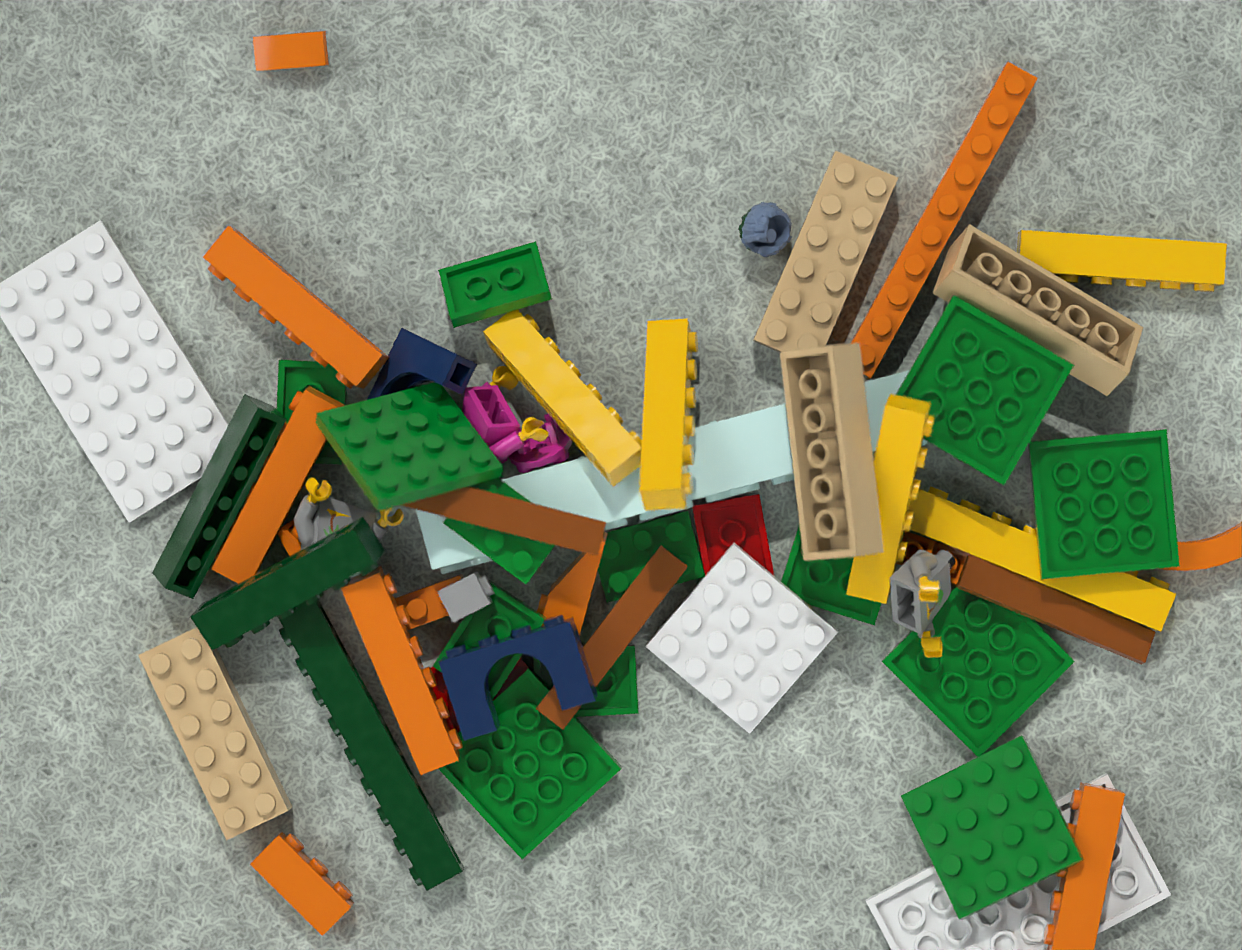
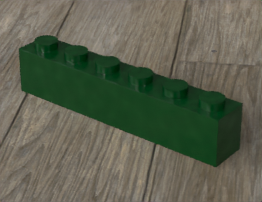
[152,394,287,599]
[190,516,386,651]

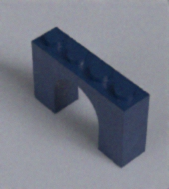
[367,328,477,400]
[439,615,598,740]

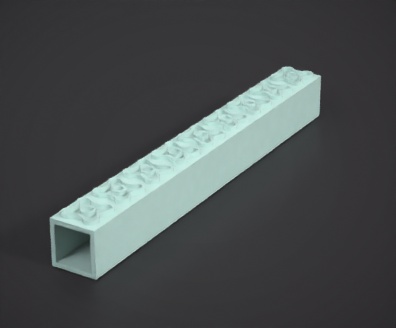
[416,370,929,574]

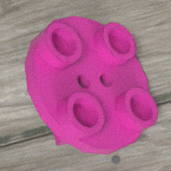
[508,414,572,473]

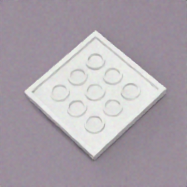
[646,543,838,734]

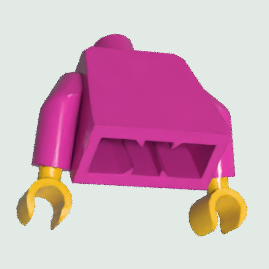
[462,366,549,463]

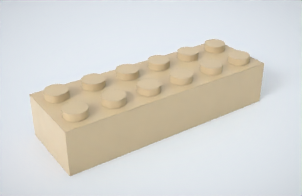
[753,150,898,353]
[933,224,1143,396]
[780,343,884,561]
[138,627,292,840]

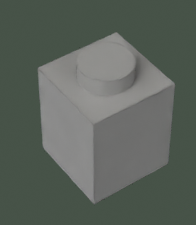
[438,572,494,622]

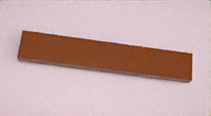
[401,487,606,556]
[536,546,688,729]
[956,554,1156,665]

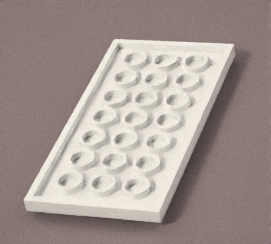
[0,220,229,523]
[865,773,1171,950]

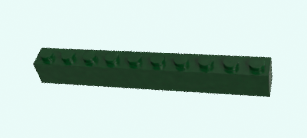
[277,600,464,891]

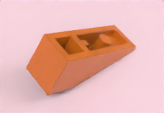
[537,532,608,636]

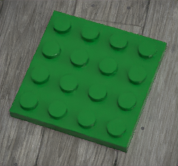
[895,295,1074,485]
[316,382,503,511]
[1028,429,1180,579]
[881,586,1075,757]
[438,667,622,859]
[901,735,1084,920]

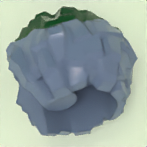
[738,202,792,257]

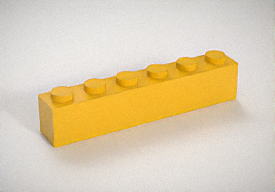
[1017,230,1227,292]
[483,309,642,487]
[639,318,698,511]
[846,394,935,604]

